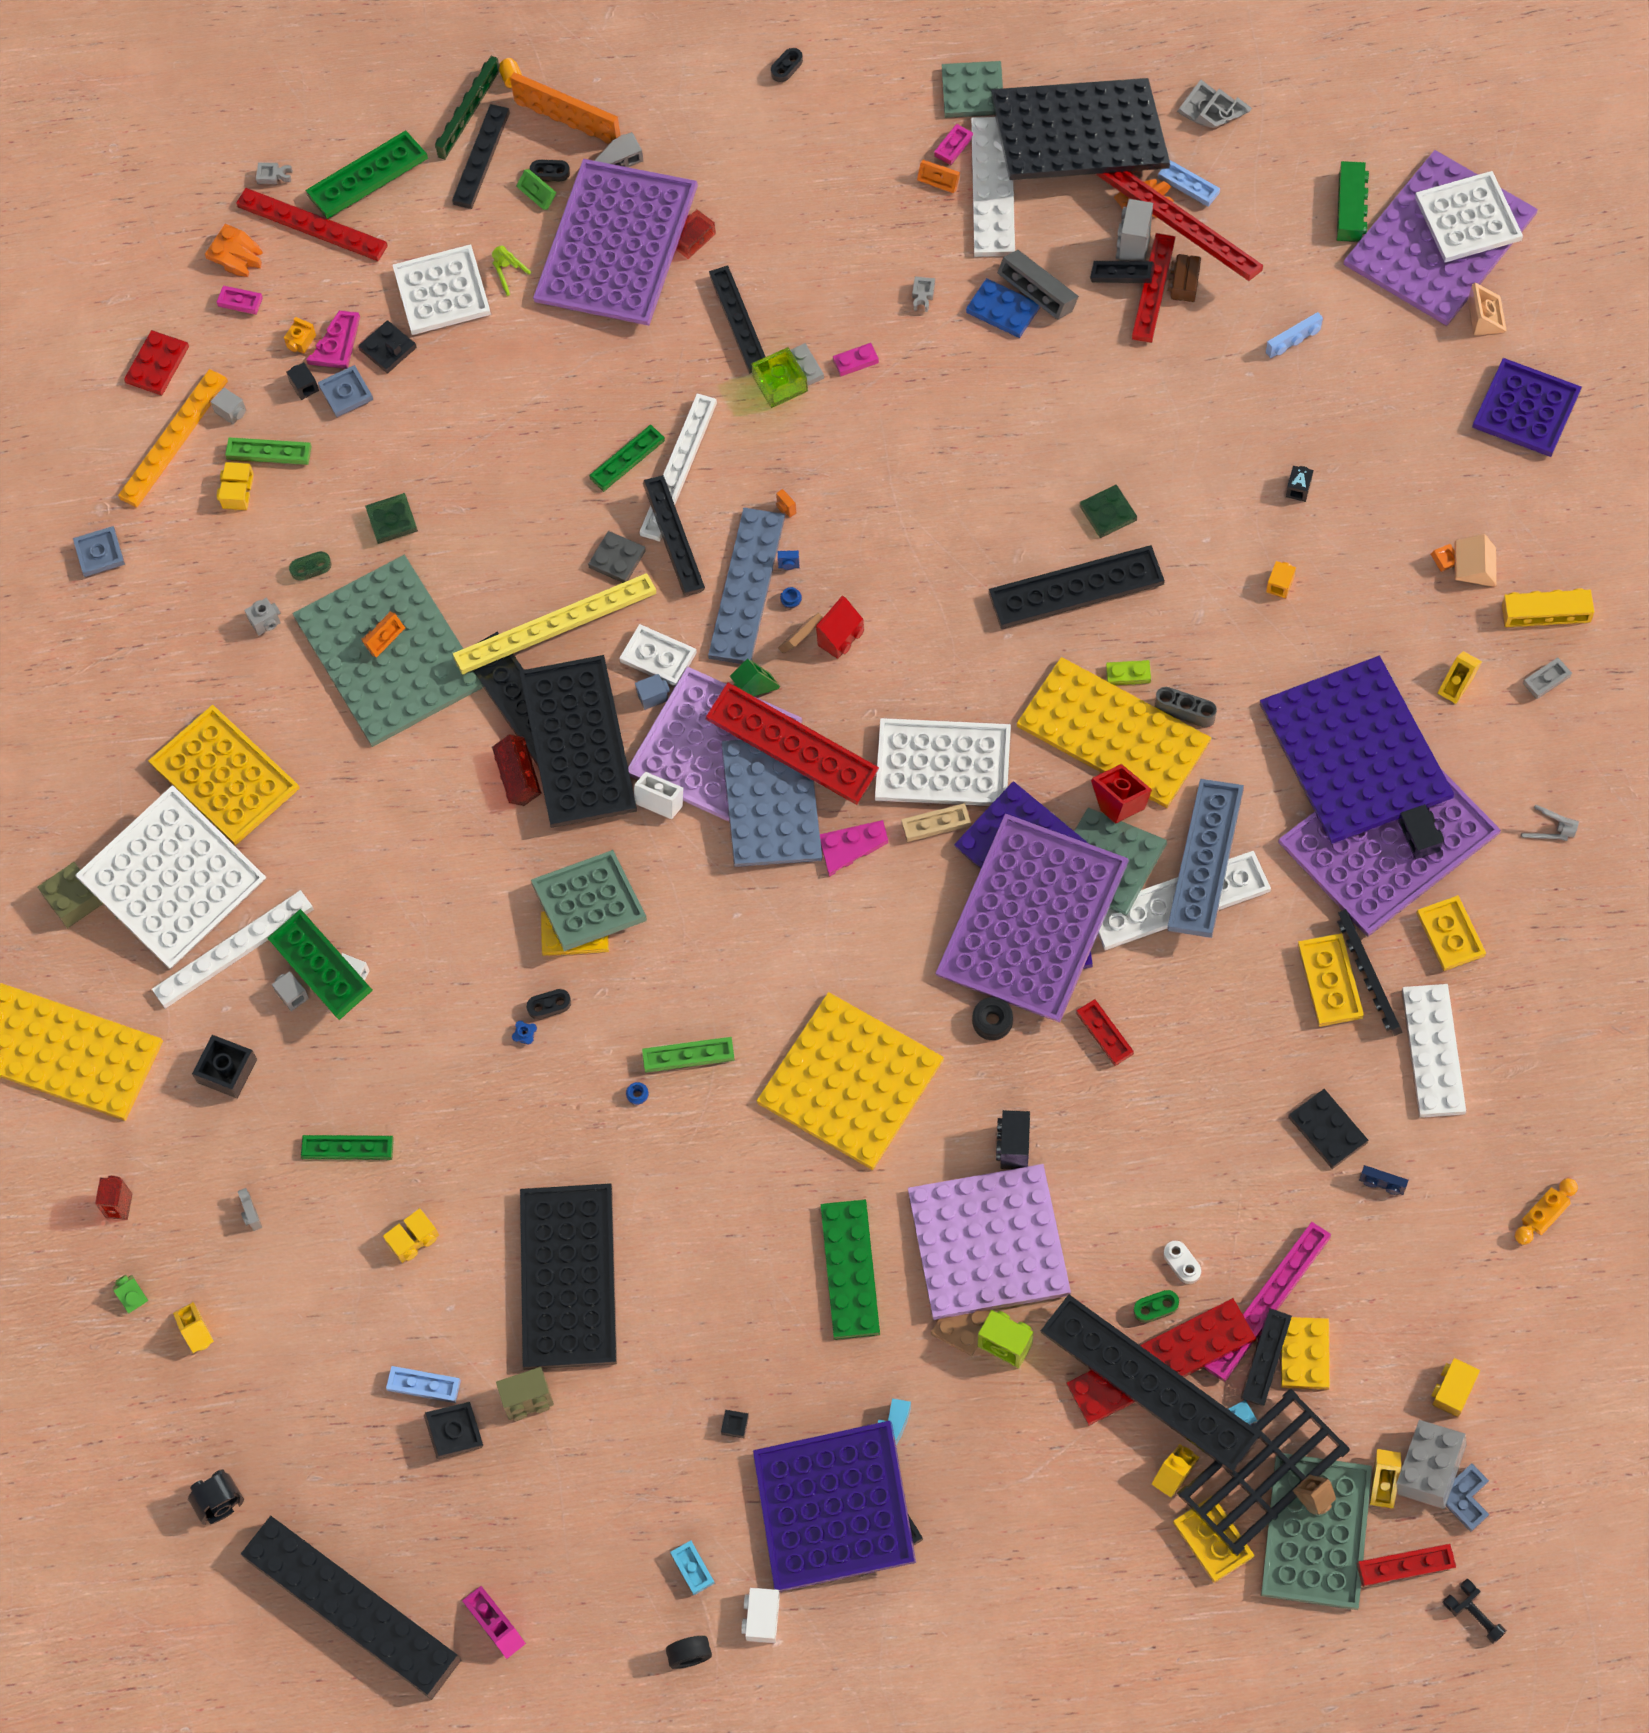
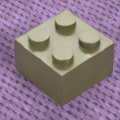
[38,862,103,929]
[496,1367,554,1421]

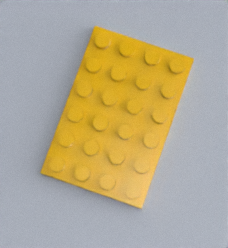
[148,705,300,846]

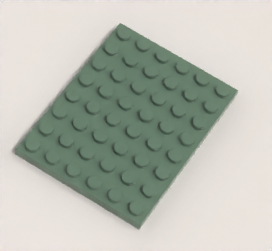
[292,554,483,747]

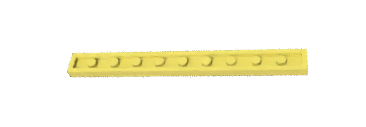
[453,573,656,674]

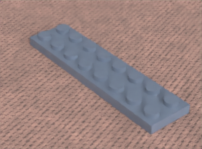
[708,508,785,664]
[1168,779,1244,938]

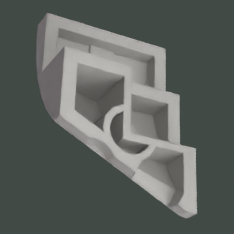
[1177,80,1252,128]

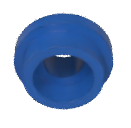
[626,1082,649,1105]

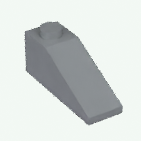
[594,132,644,167]

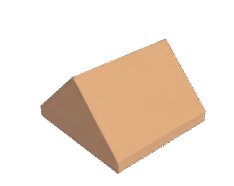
[1468,283,1506,335]
[1454,534,1497,587]

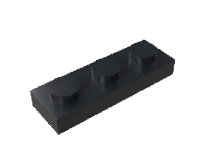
[1090,261,1155,283]

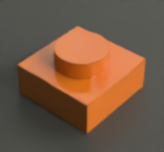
[776,489,796,518]
[1430,544,1455,572]

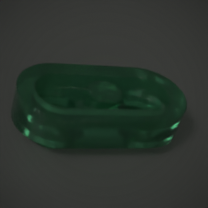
[289,551,332,581]

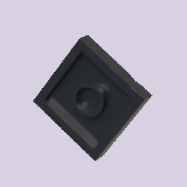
[358,320,417,374]
[424,1402,483,1459]

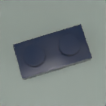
[1359,1165,1409,1195]

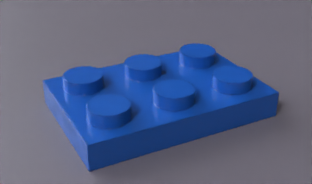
[966,278,1040,338]

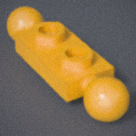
[1515,1178,1578,1245]

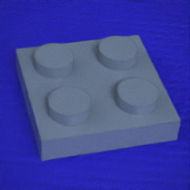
[318,365,373,418]
[73,526,125,577]

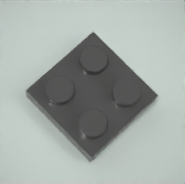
[588,531,646,583]

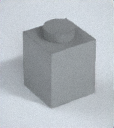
[211,387,246,424]
[272,971,309,1011]

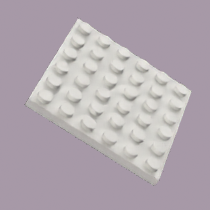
[75,785,266,970]

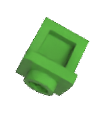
[112,1275,148,1314]

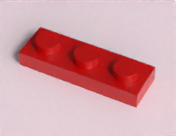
[1076,999,1134,1066]

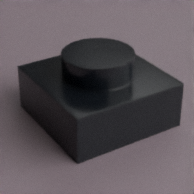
[721,1409,749,1439]

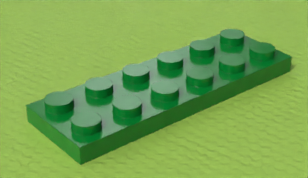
[305,130,428,219]
[267,909,373,1020]
[820,1199,880,1340]

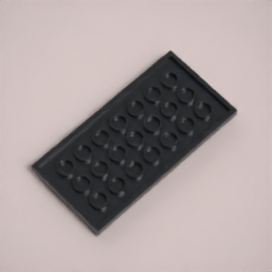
[519,655,637,828]
[520,1183,617,1370]

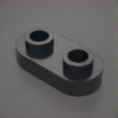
[771,48,803,82]
[530,160,570,182]
[527,989,571,1019]

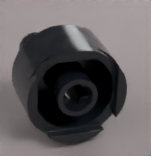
[188,1469,244,1525]

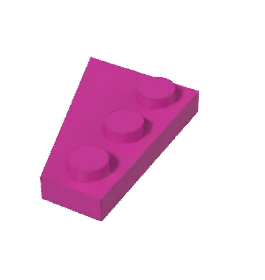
[306,310,360,369]
[820,820,888,877]

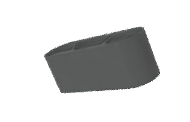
[1155,687,1217,728]

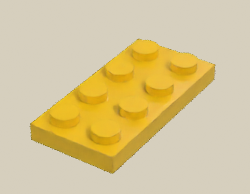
[1298,933,1364,1027]

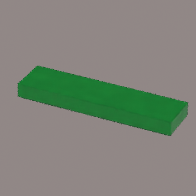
[589,424,665,492]
[301,1135,394,1160]

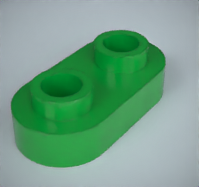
[1134,1290,1179,1323]

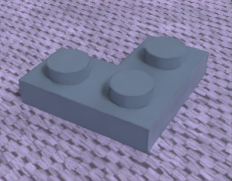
[1446,1463,1489,1532]

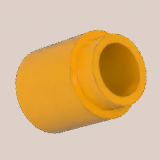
[499,58,522,88]

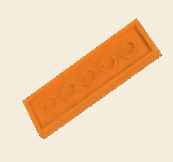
[510,72,621,144]

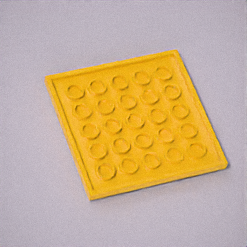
[757,992,944,1170]

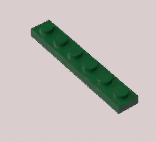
[435,56,499,160]

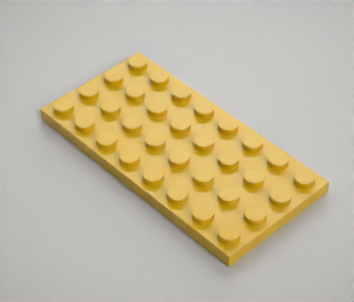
[1017,657,1211,808]
[0,983,163,1121]

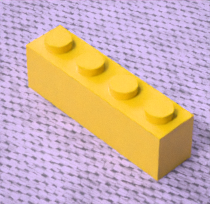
[1502,588,1594,627]

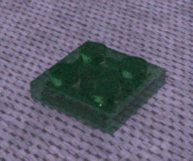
[1079,484,1137,538]
[365,493,418,544]

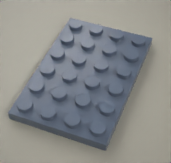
[721,740,822,867]

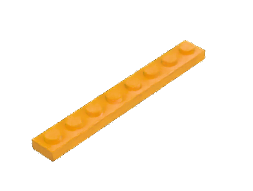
[118,369,228,508]

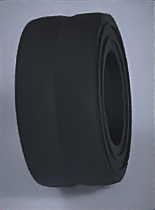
[972,997,1013,1040]
[666,1636,712,1669]

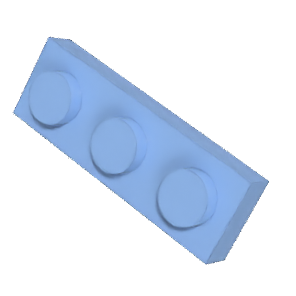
[1158,160,1220,207]
[1266,312,1323,358]
[386,1366,461,1403]

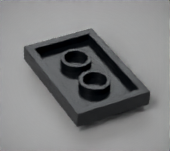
[1288,1089,1369,1169]

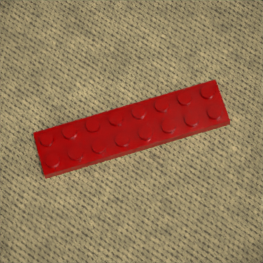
[705,682,879,805]
[1067,1298,1256,1426]

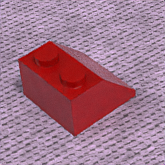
[816,595,864,659]
[1091,764,1152,824]

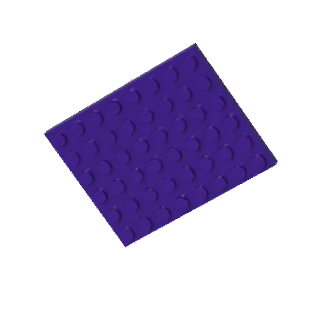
[1260,655,1454,844]

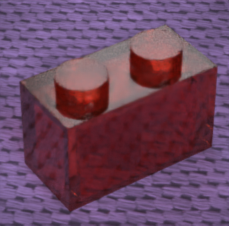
[676,209,716,259]
[95,1175,133,1220]

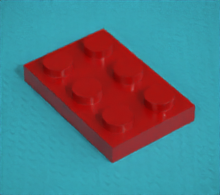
[124,330,189,396]

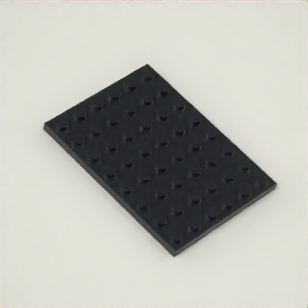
[991,78,1170,180]

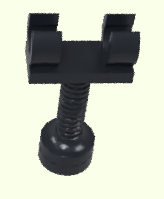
[1442,1579,1507,1644]

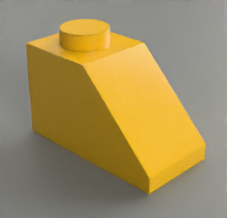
[1437,651,1482,704]
[173,1302,214,1353]
[1370,1449,1401,1509]

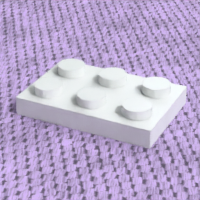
[619,624,697,687]

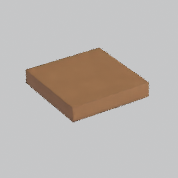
[778,613,823,653]

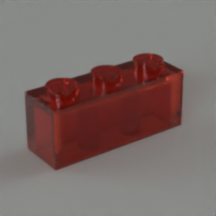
[492,734,542,806]

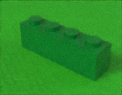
[1337,161,1369,242]

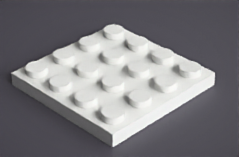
[1415,171,1523,262]
[393,244,491,335]

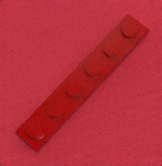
[1132,233,1176,343]

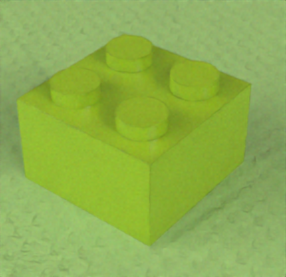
[978,1310,1033,1368]

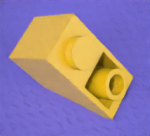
[1151,1444,1200,1498]

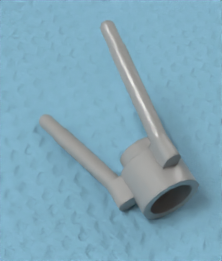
[1521,805,1579,841]

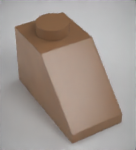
[1293,1475,1336,1515]

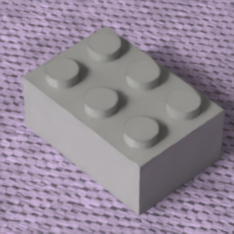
[1116,199,1153,261]
[1397,1420,1467,1509]

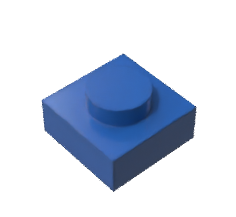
[777,550,800,570]

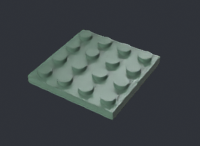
[1075,808,1167,916]
[531,850,647,951]

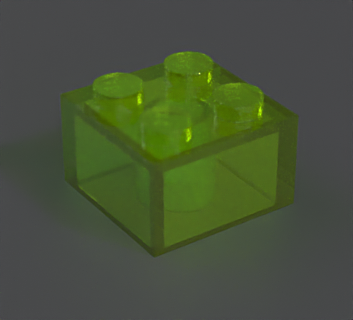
[751,347,808,408]

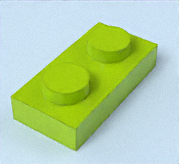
[1106,660,1151,685]

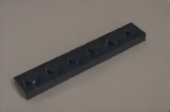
[452,104,510,209]
[709,265,769,374]
[643,475,705,596]
[1337,909,1403,1036]

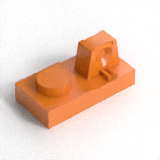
[917,160,960,193]
[361,611,405,658]

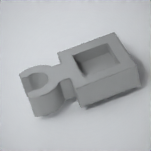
[256,163,293,184]
[912,276,935,312]
[238,1188,262,1231]

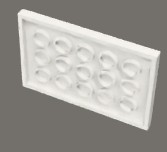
[875,718,1011,806]

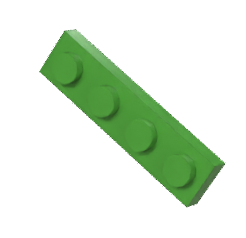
[225,437,312,465]
[642,1037,735,1073]

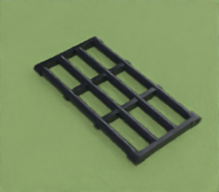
[1177,1389,1350,1556]

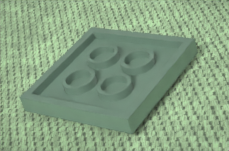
[942,61,1003,118]

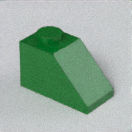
[730,658,781,696]

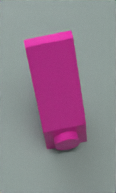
[462,1586,526,1659]

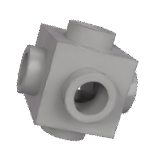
[244,597,281,636]

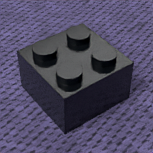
[192,1035,257,1099]
[996,1110,1030,1169]

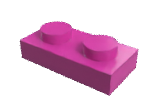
[934,124,973,165]
[217,286,263,315]
[833,343,879,377]

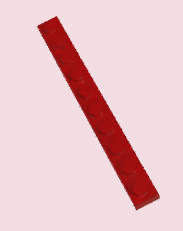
[1096,171,1263,281]

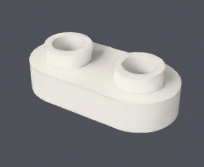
[1164,1241,1201,1284]

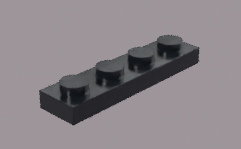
[1240,1308,1292,1406]

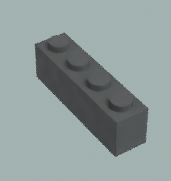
[997,250,1079,320]

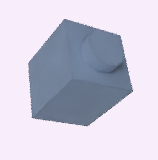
[635,674,670,710]

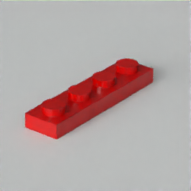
[1356,1544,1456,1587]

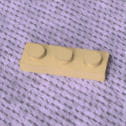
[901,803,971,842]

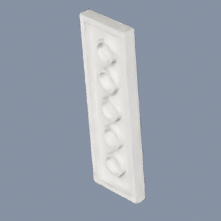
[1402,984,1466,1118]

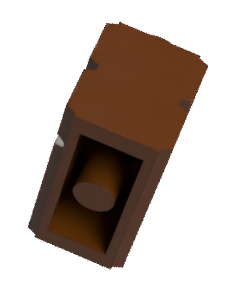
[1167,254,1201,302]

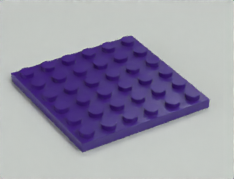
[753,1421,916,1592]

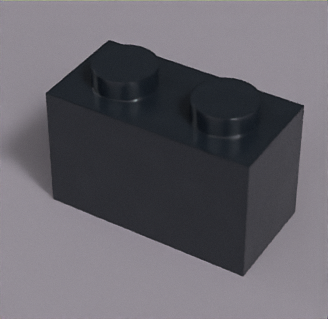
[1398,804,1444,860]

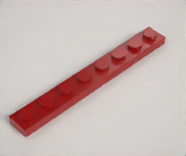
[236,188,388,261]

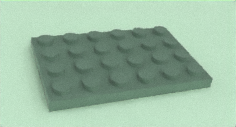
[1261,1453,1372,1610]

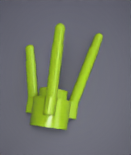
[492,246,531,296]

